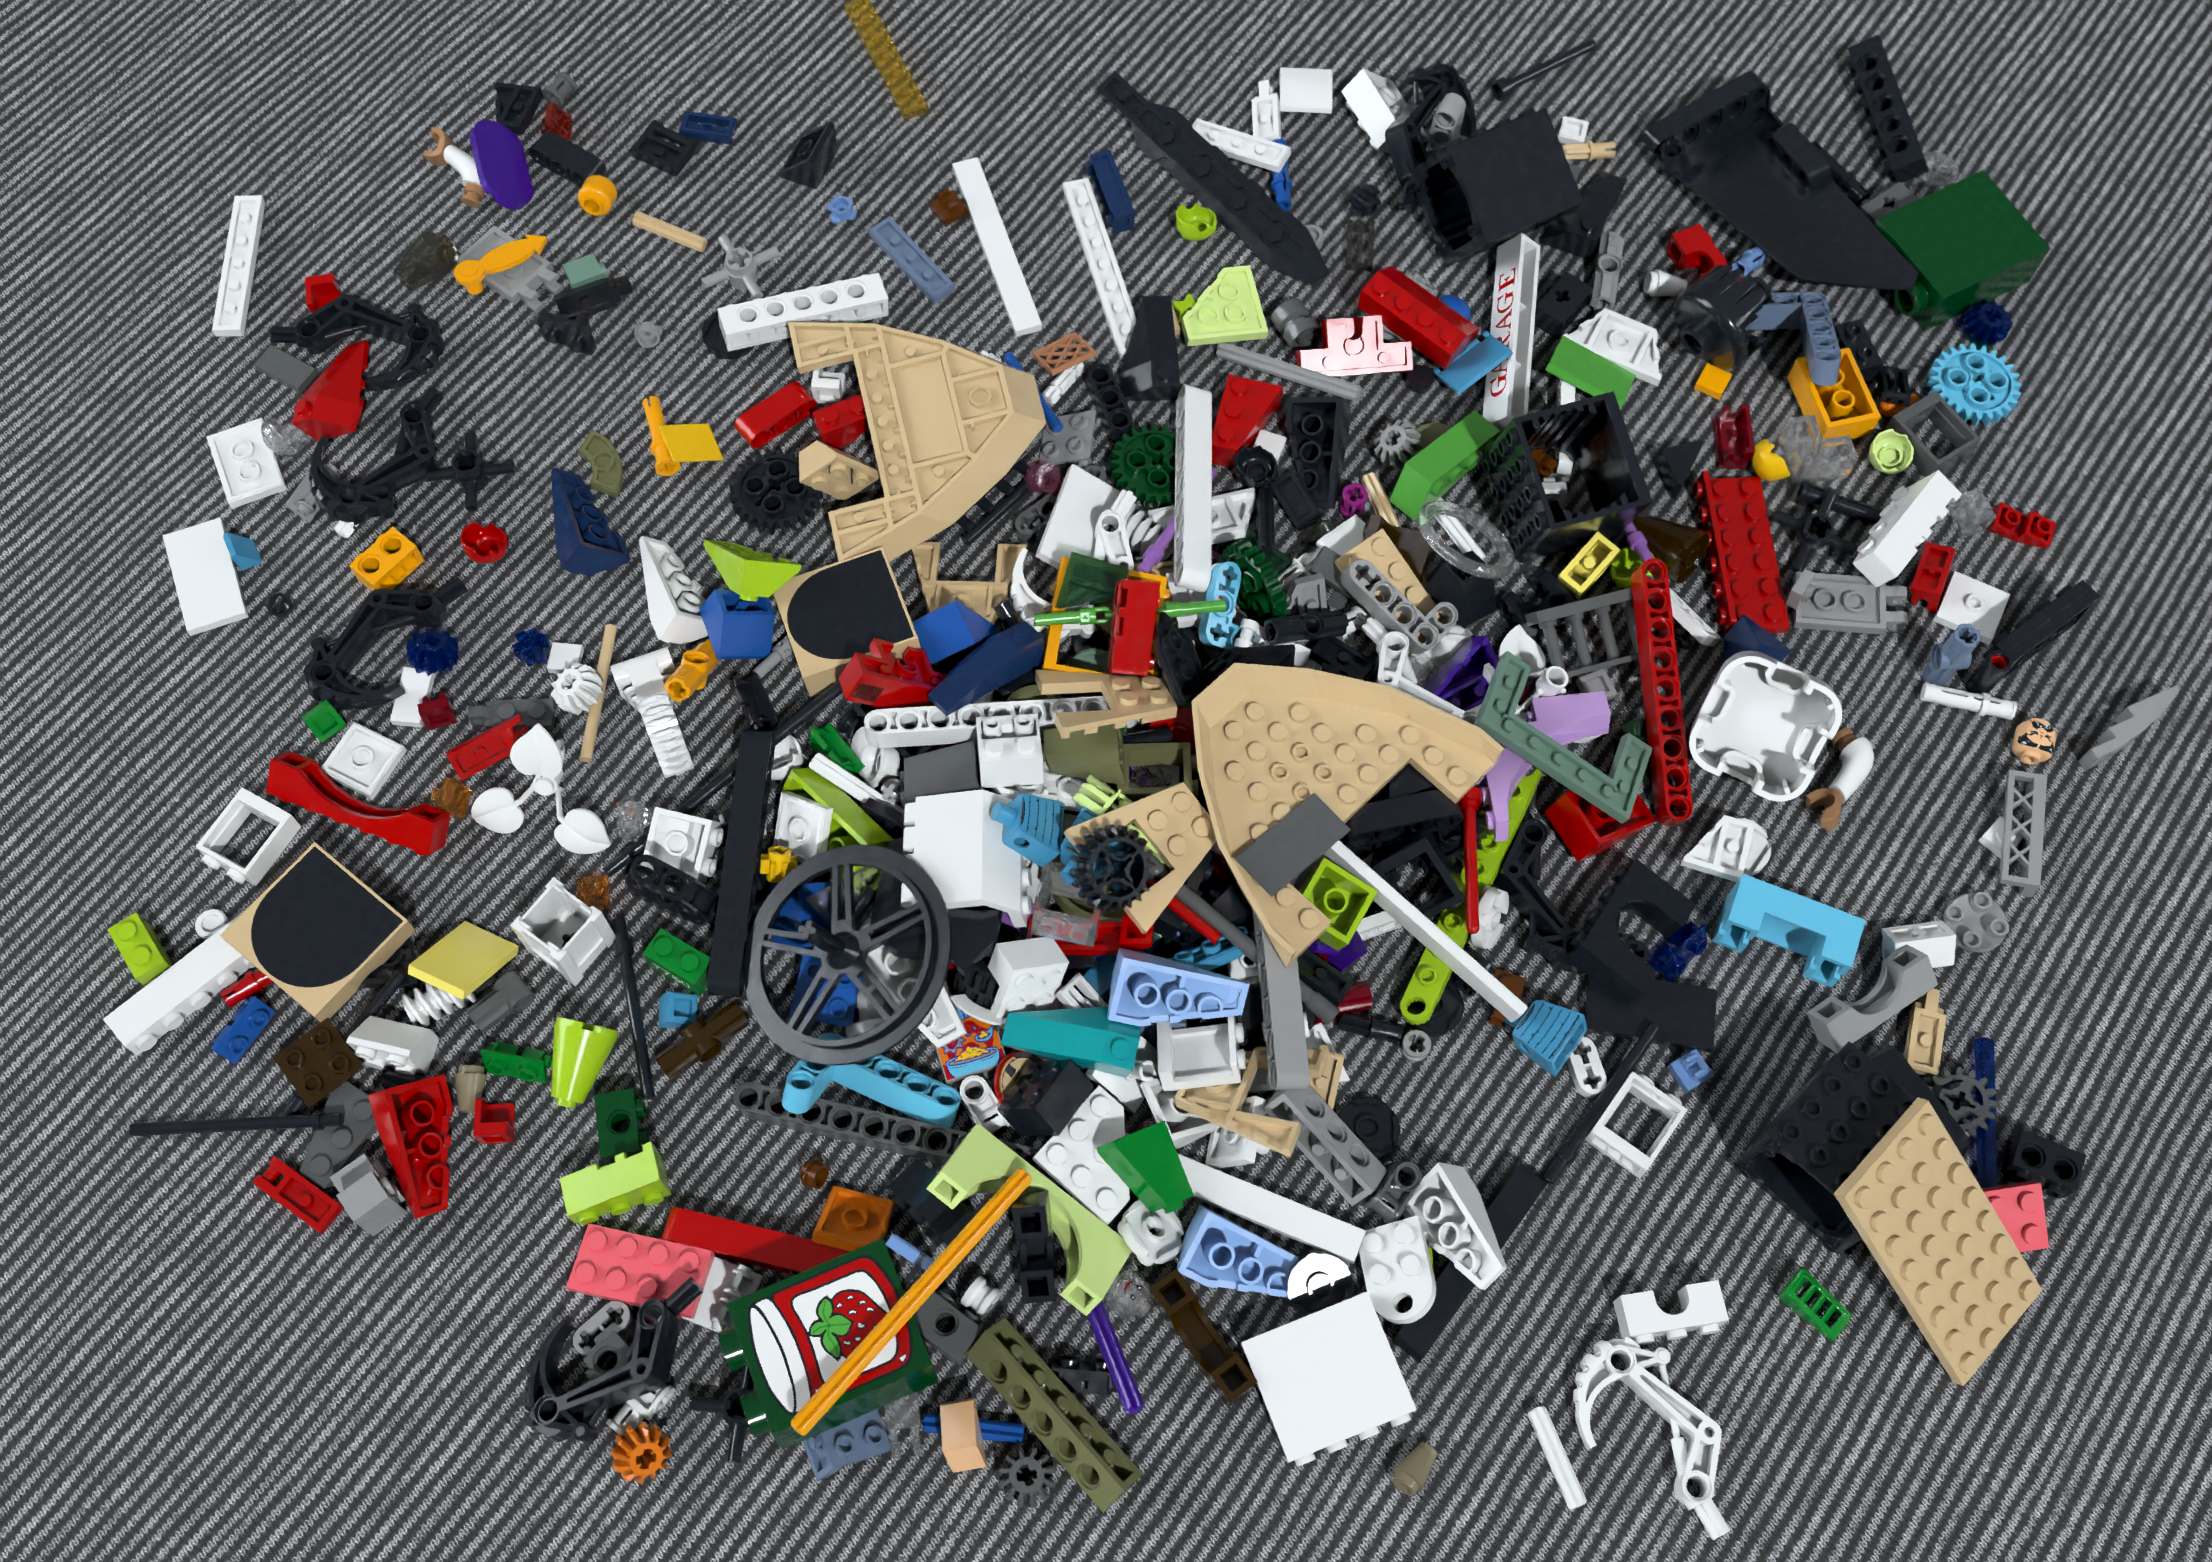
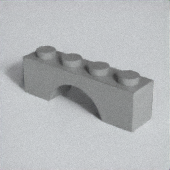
[1807,944,1938,1053]

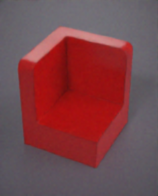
[305,273,342,314]
[473,1098,515,1145]

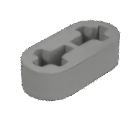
[573,1301,633,1357]

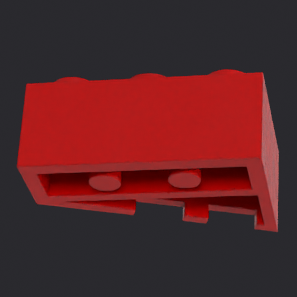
[1107,579,1160,676]

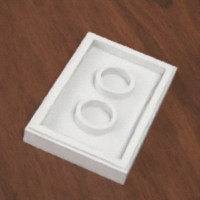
[207,418,288,509]
[1646,575,1721,647]

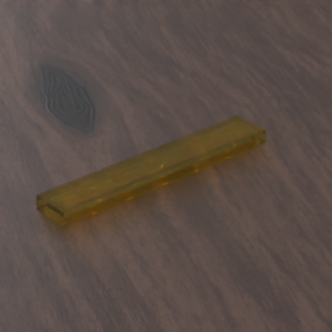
[844,0,929,121]

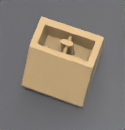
[799,440,880,501]

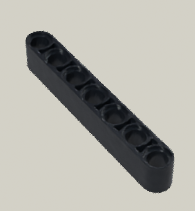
[1392,1162,1549,1363]

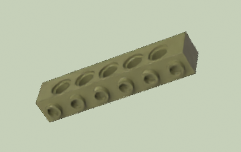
[966,1318,1143,1513]

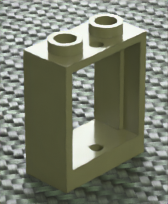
[1117,742,1199,806]

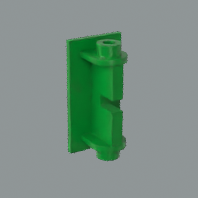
[808,723,865,776]
[481,1041,553,1084]

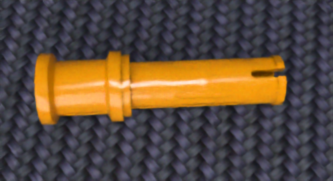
[642,396,681,476]

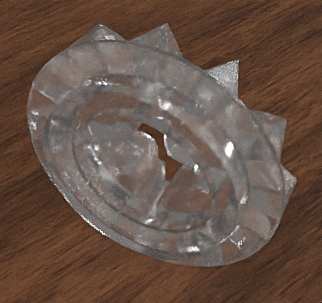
[1918,152,1959,190]

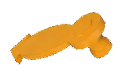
[454,234,547,295]

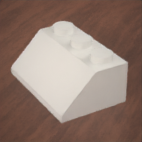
[1341,69,1429,153]

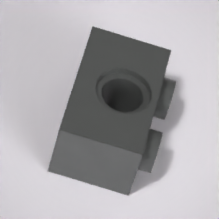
[913,1290,984,1368]

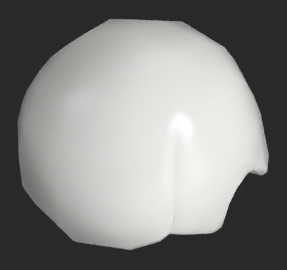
[771,735,803,780]

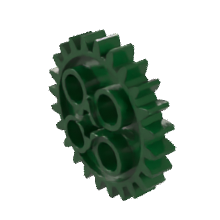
[1109,424,1176,509]
[1222,539,1290,627]

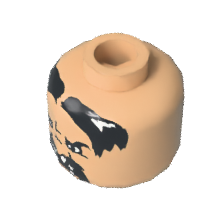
[2012,718,2057,765]

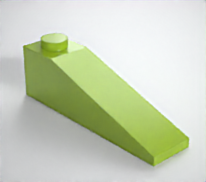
[703,539,801,601]

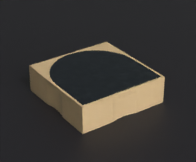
[773,547,921,697]
[220,842,415,1023]

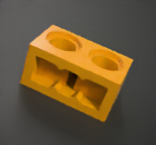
[349,527,425,591]

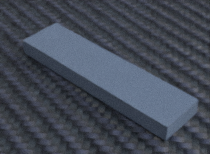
[868,216,956,305]

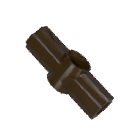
[653,1001,750,1081]

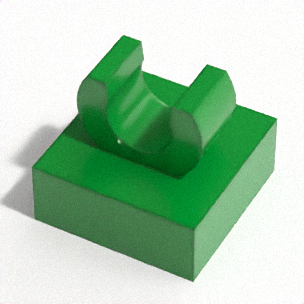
[301,700,347,743]

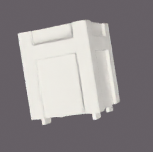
[510,877,616,986]

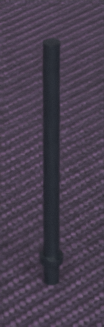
[129,1110,344,1136]

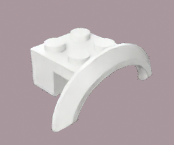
[950,936,1069,1026]

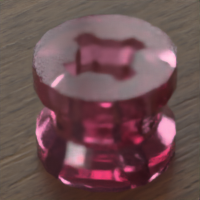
[1025,464,1061,493]

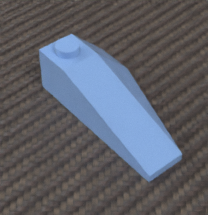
[1107,948,1250,1026]
[1177,1205,1300,1298]

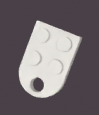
[1359,1215,1436,1324]

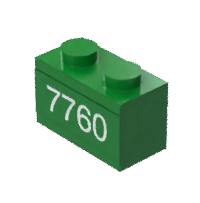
[642,928,710,997]

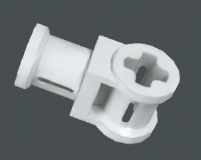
[606,1385,675,1436]

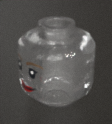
[1104,1270,1153,1321]

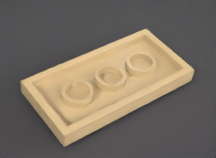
[1334,528,1444,654]

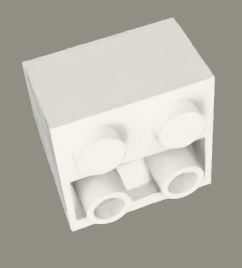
[976,713,1043,788]
[346,1016,439,1075]

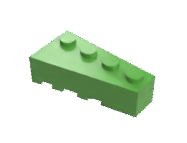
[1389,410,1500,521]

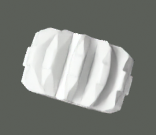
[550,662,604,715]

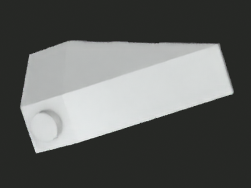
[639,536,708,645]
[866,945,967,1048]
[1403,1162,1507,1290]

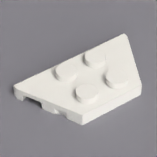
[1563,308,1662,387]
[1148,487,1255,545]

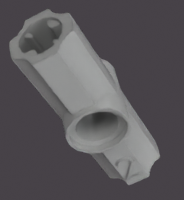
[1590,231,1624,311]

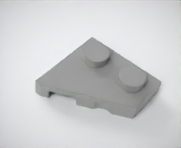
[1285,573,1327,616]

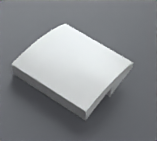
[1279,67,1332,114]

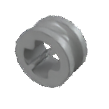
[1401,1030,1431,1062]

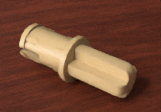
[1562,140,1616,162]

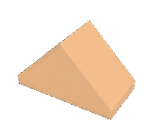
[940,1398,987,1473]

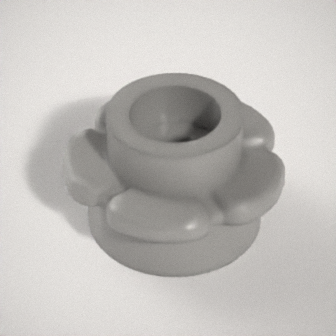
[634,321,662,348]

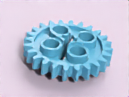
[1926,343,2022,426]

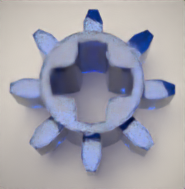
[512,628,551,667]

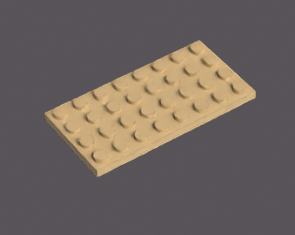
[1834,1098,2042,1386]

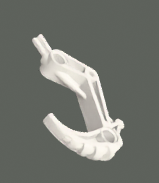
[1010,489,1137,643]
[1361,617,1495,725]
[1573,1336,1730,1540]

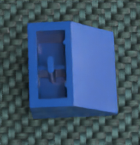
[699,589,775,660]

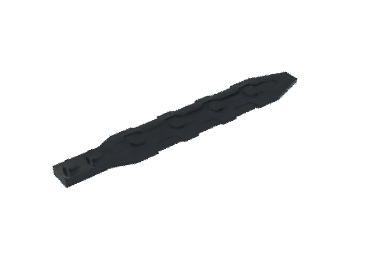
[1096,71,1329,287]

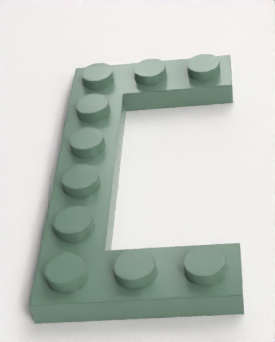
[1474,651,1653,824]

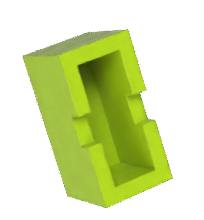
[107,912,174,986]

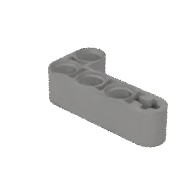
[1340,559,1458,654]

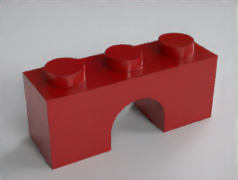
[1665,223,1741,283]

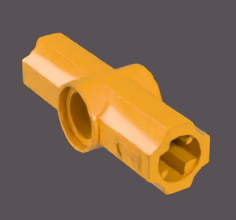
[664,639,722,703]

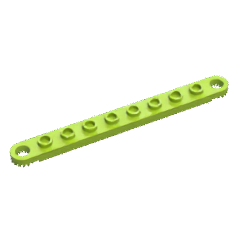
[1400,765,1542,1025]

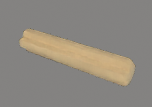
[632,211,708,252]

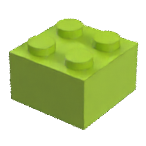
[1299,857,1378,951]

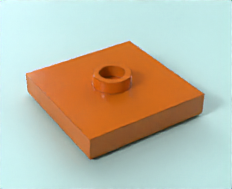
[812,1185,896,1252]

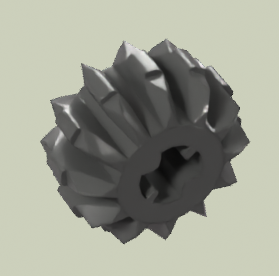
[998,1447,1056,1508]

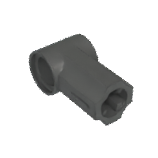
[466,971,535,1034]

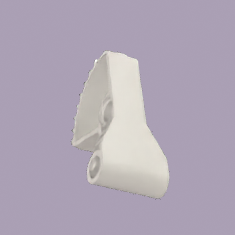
[610,647,694,778]

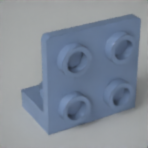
[803,1409,891,1481]

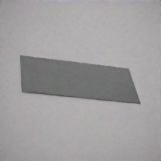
[1235,793,1351,897]

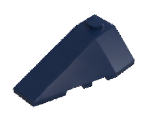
[551,467,630,576]

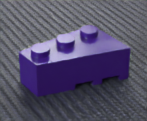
[1423,635,1498,711]

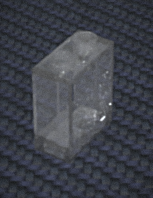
[1031,861,1110,947]

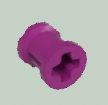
[1339,483,1368,519]

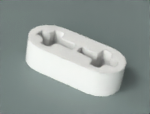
[1566,1036,1607,1098]

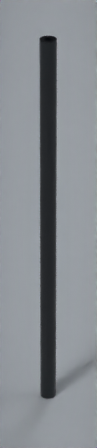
[603,680,843,878]

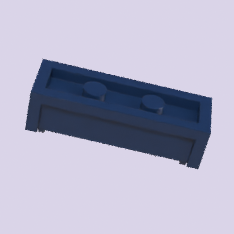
[1086,150,1135,234]

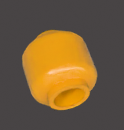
[578,175,617,216]

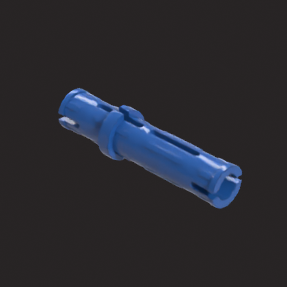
[1271,139,1293,212]

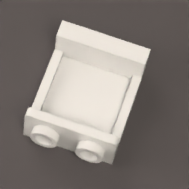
[1157,1016,1246,1091]

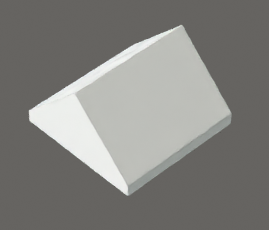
[1140,1078,1220,1149]

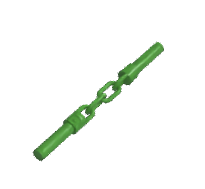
[1034,600,1226,626]

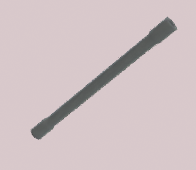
[1147,855,1340,1025]

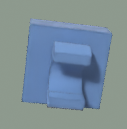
[1667,1049,1715,1094]

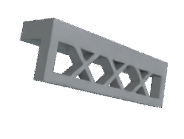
[1999,769,2047,898]

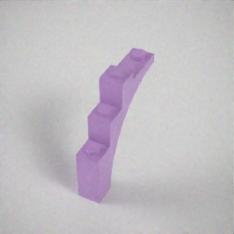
[1474,691,1611,842]

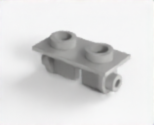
[285,464,340,523]

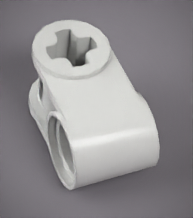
[960,1075,1011,1133]

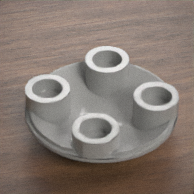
[1943,892,2009,952]

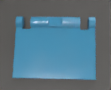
[1432,330,1513,395]

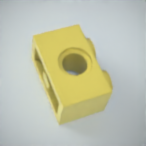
[1557,531,1620,600]

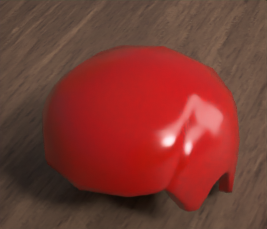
[460,521,509,564]

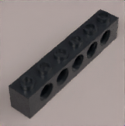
[1846,34,1929,183]

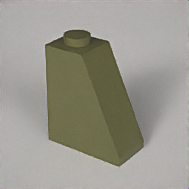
[1041,724,1126,785]

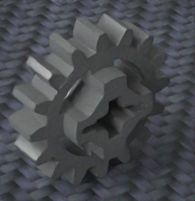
[1928,1067,1998,1138]

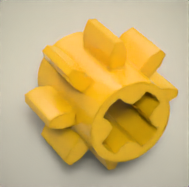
[760,846,798,884]

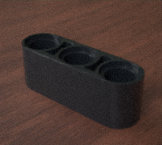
[529,131,607,188]
[1088,363,1133,444]

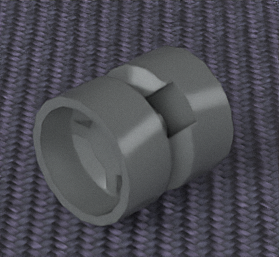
[1271,298,1321,351]

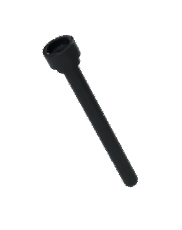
[1491,40,1596,101]

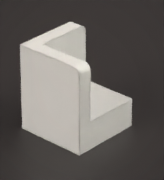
[811,368,846,404]

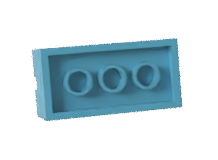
[1712,874,1866,988]

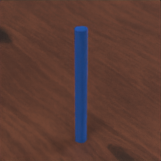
[1003,352,1063,433]

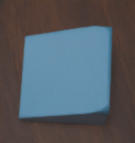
[223,532,262,571]
[659,991,697,1028]

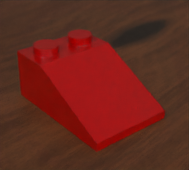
[1544,790,1657,862]

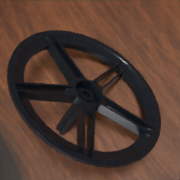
[744,845,952,1066]

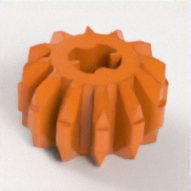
[610,1420,672,1484]

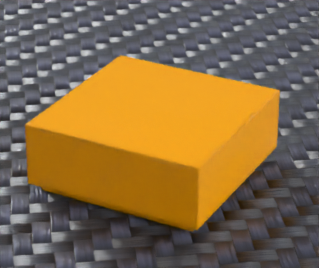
[1694,363,1733,400]

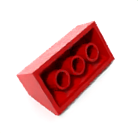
[1358,265,1480,370]

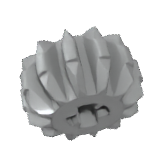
[1373,419,1423,470]

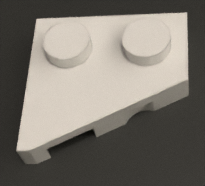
[1681,815,1755,882]

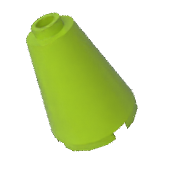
[551,1017,619,1109]

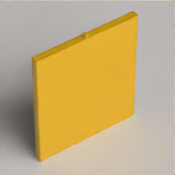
[659,423,723,463]

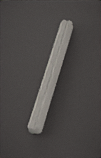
[1216,343,1362,401]

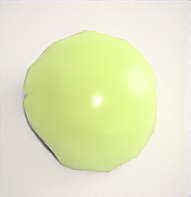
[1868,429,1914,474]

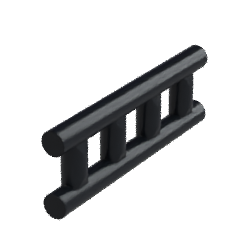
[948,451,1049,546]

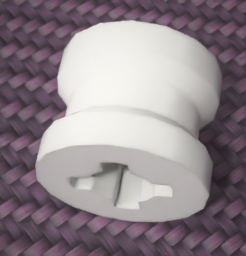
[960,1276,1002,1319]

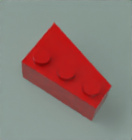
[1212,375,1284,468]

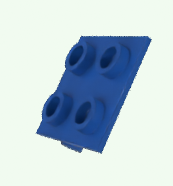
[789,955,864,1027]

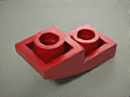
[1987,502,2057,549]

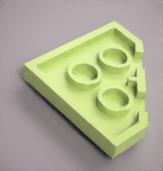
[1181,265,1269,346]

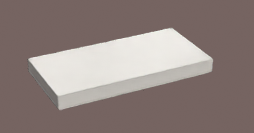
[1035,464,1121,584]
[163,518,249,636]

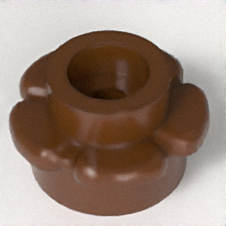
[800,1157,829,1189]

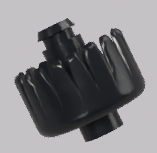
[1673,265,1771,370]

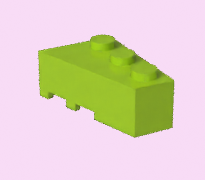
[560,1142,671,1225]

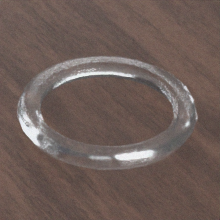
[1417,501,1515,579]

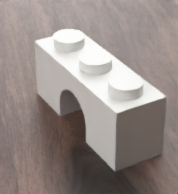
[1613,1280,1729,1345]

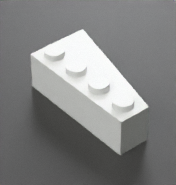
[1852,470,1962,588]

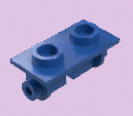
[210,996,276,1065]

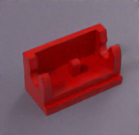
[1910,542,1956,613]

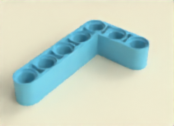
[782,1033,961,1128]

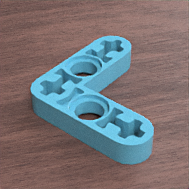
[1198,561,1255,652]

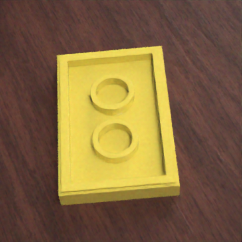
[408,921,519,1000]

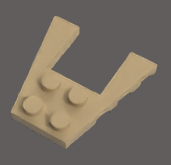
[911,542,1027,625]
[1035,670,1177,739]
[1064,782,1217,935]
[1174,1045,1329,1157]

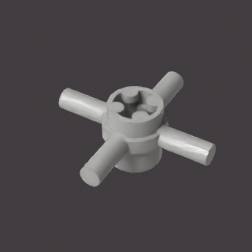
[701,234,780,299]

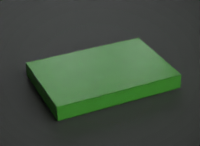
[1545,335,1636,409]

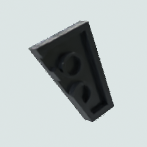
[359,895,422,988]

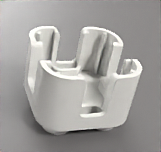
[1689,651,1842,801]

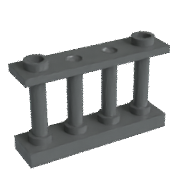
[1525,587,1640,684]

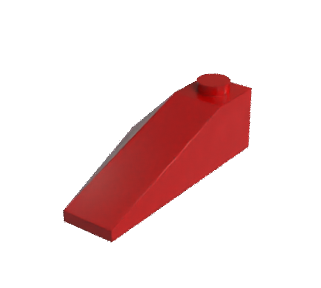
[291,340,369,441]
[368,1074,453,1219]

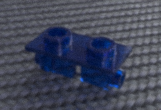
[1649,922,1708,982]

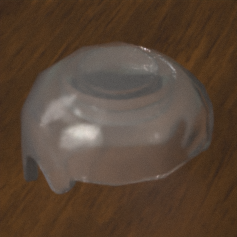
[261,417,309,457]

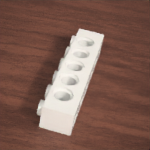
[717,273,888,352]

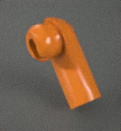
[1878,393,1920,417]

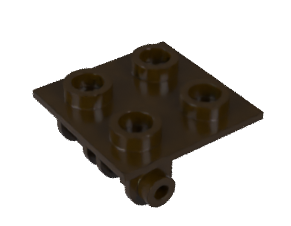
[273,1018,365,1108]

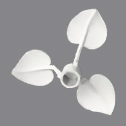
[1498,625,1610,743]
[471,723,612,854]

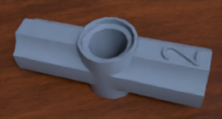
[1922,624,1982,687]

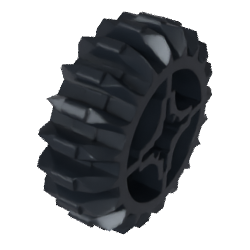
[1069,824,1156,912]

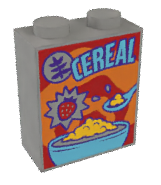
[933,1006,1006,1089]

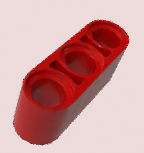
[734,381,817,449]

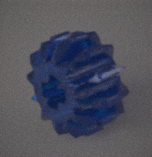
[1962,298,2014,346]
[406,629,459,676]

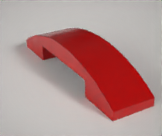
[1026,915,1155,956]

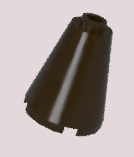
[1626,513,1710,584]

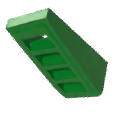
[1777,1268,1853,1342]

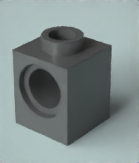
[583,1331,630,1381]

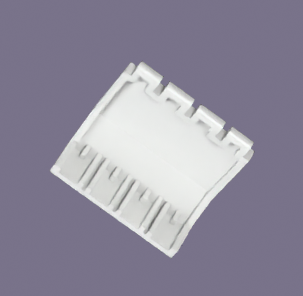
[901,789,1032,928]

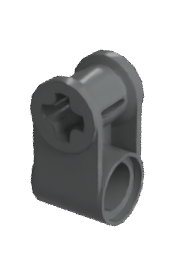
[1362,1162,1422,1224]

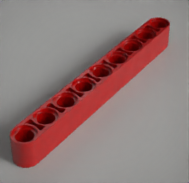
[1631,558,1693,826]

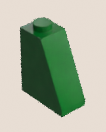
[1096,1120,1194,1214]

